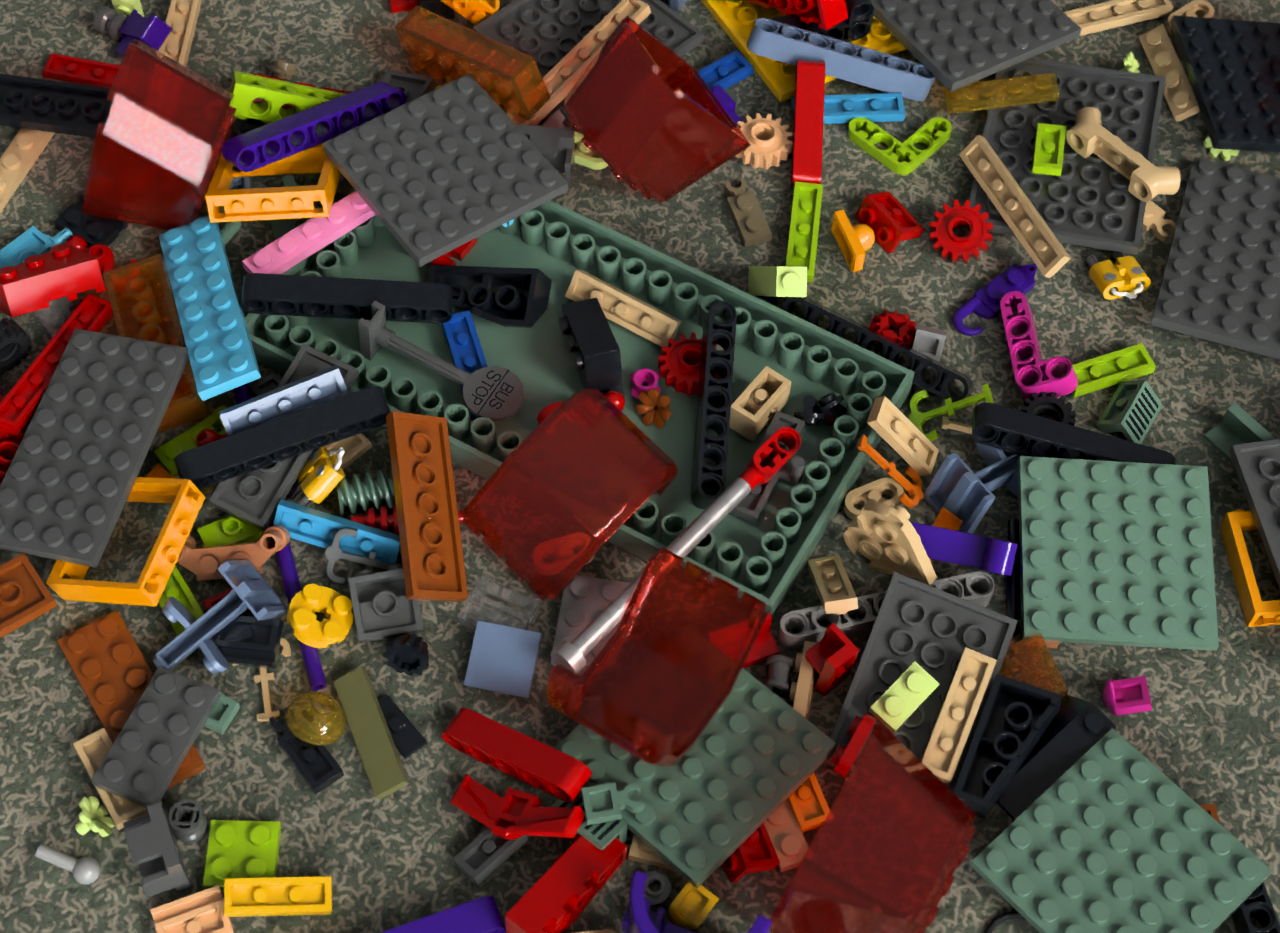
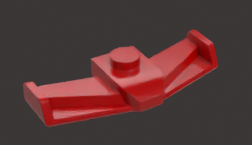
[450,774,584,840]

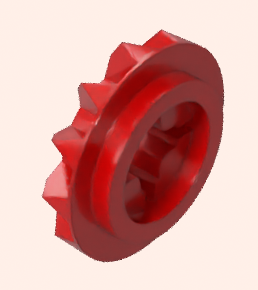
[869,309,916,349]

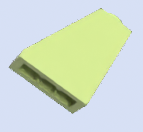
[748,266,808,297]

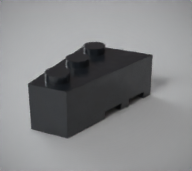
[559,297,624,401]

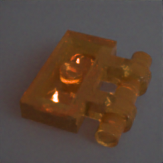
[999,634,1068,697]

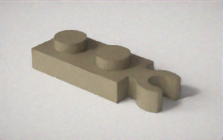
[725,177,772,247]

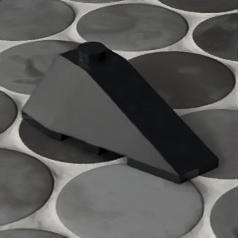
[427,265,552,328]
[996,692,1117,819]

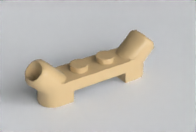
[1066,107,1180,202]

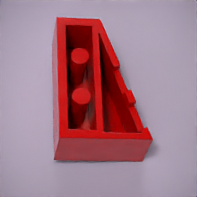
[0,244,106,318]

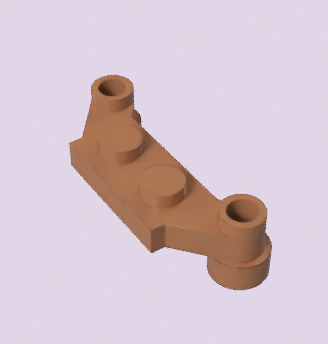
[177,524,290,581]

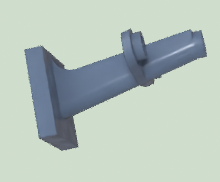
[924,442,1024,534]
[153,559,288,674]

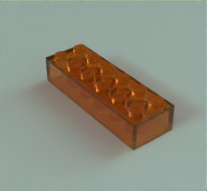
[395,5,551,120]
[103,253,211,434]

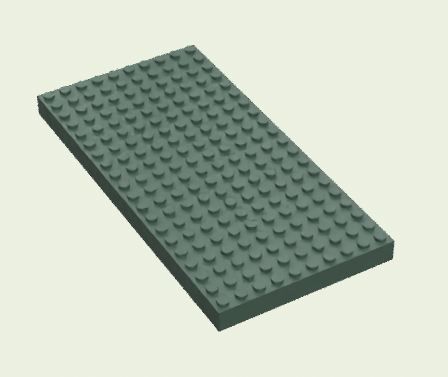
[245,188,915,619]

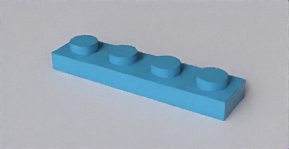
[791,93,905,124]
[273,499,401,564]

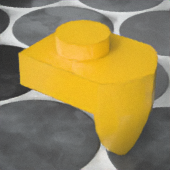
[669,882,719,931]

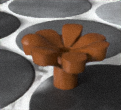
[635,389,672,428]

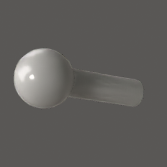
[35,844,101,884]

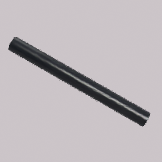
[1006,519,1020,636]

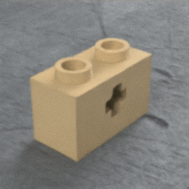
[729,366,791,442]

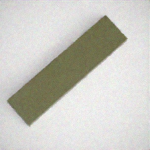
[333,666,409,799]

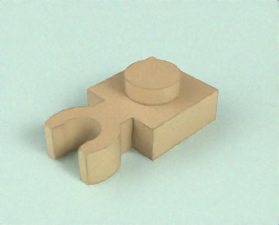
[1142,201,1176,242]

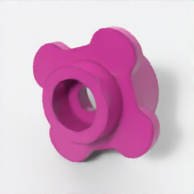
[629,369,661,399]

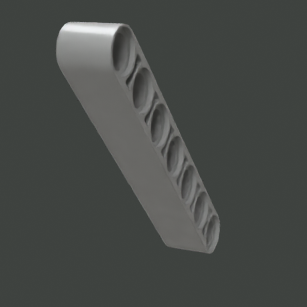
[778,571,995,651]

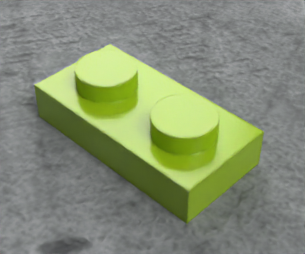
[1032,123,1066,176]

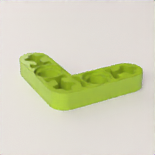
[847,117,952,175]

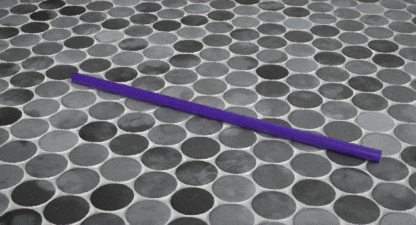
[233,383,327,691]

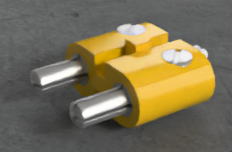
[1086,251,1151,300]
[288,447,345,507]

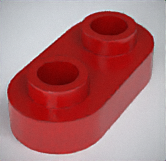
[831,713,877,778]

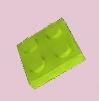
[203,820,282,891]

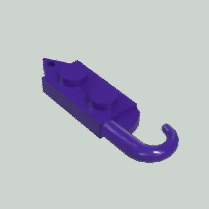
[952,264,1037,336]

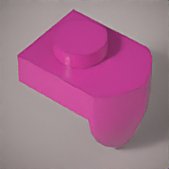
[1102,675,1152,716]

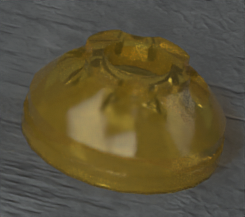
[285,691,347,745]

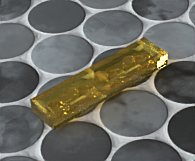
[944,72,1059,114]

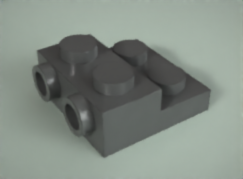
[348,564,424,644]

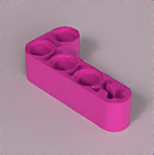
[1000,291,1078,400]

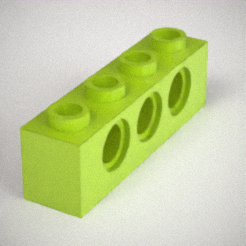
[227,71,346,124]

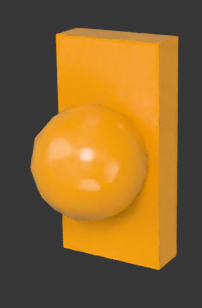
[831,209,875,272]

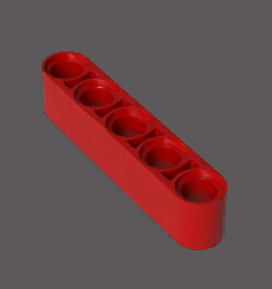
[791,60,825,187]
[441,707,592,803]

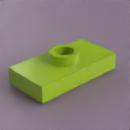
[197,515,264,546]

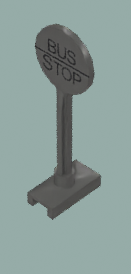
[358,301,524,421]

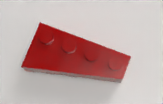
[746,0,848,30]
[505,833,627,933]

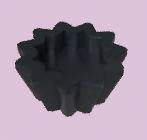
[383,632,429,676]

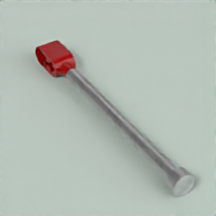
[551,427,801,677]

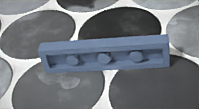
[219,365,349,436]

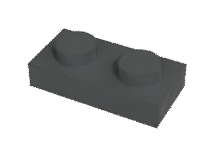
[452,828,528,886]

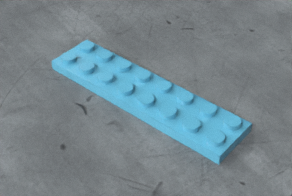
[158,215,261,401]

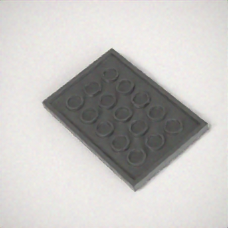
[830,572,1018,804]

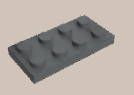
[91,666,221,808]

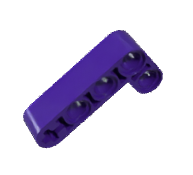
[910,521,1018,576]

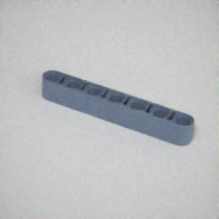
[747,18,935,101]

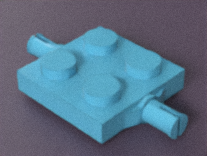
[0,226,73,269]

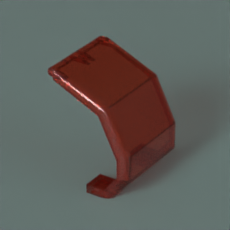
[462,388,678,601]
[546,547,767,768]

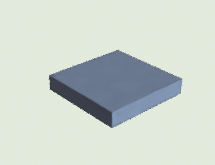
[464,620,543,698]

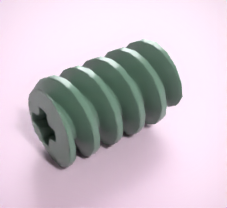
[337,469,395,516]

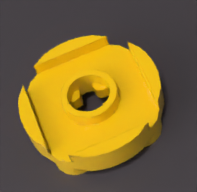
[286,583,353,649]

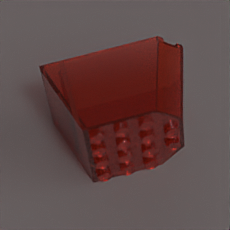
[564,16,751,203]
[82,39,237,230]
[769,723,976,933]

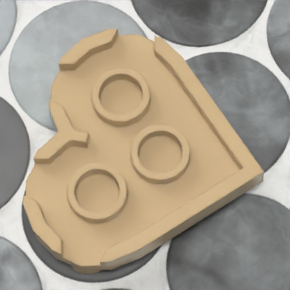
[843,499,937,586]

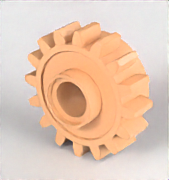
[732,113,793,169]

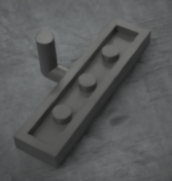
[729,411,805,525]

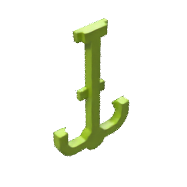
[908,383,993,442]

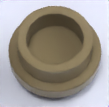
[270,59,298,80]

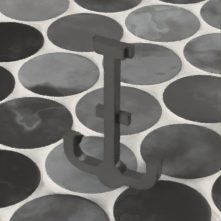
[325,527,396,584]

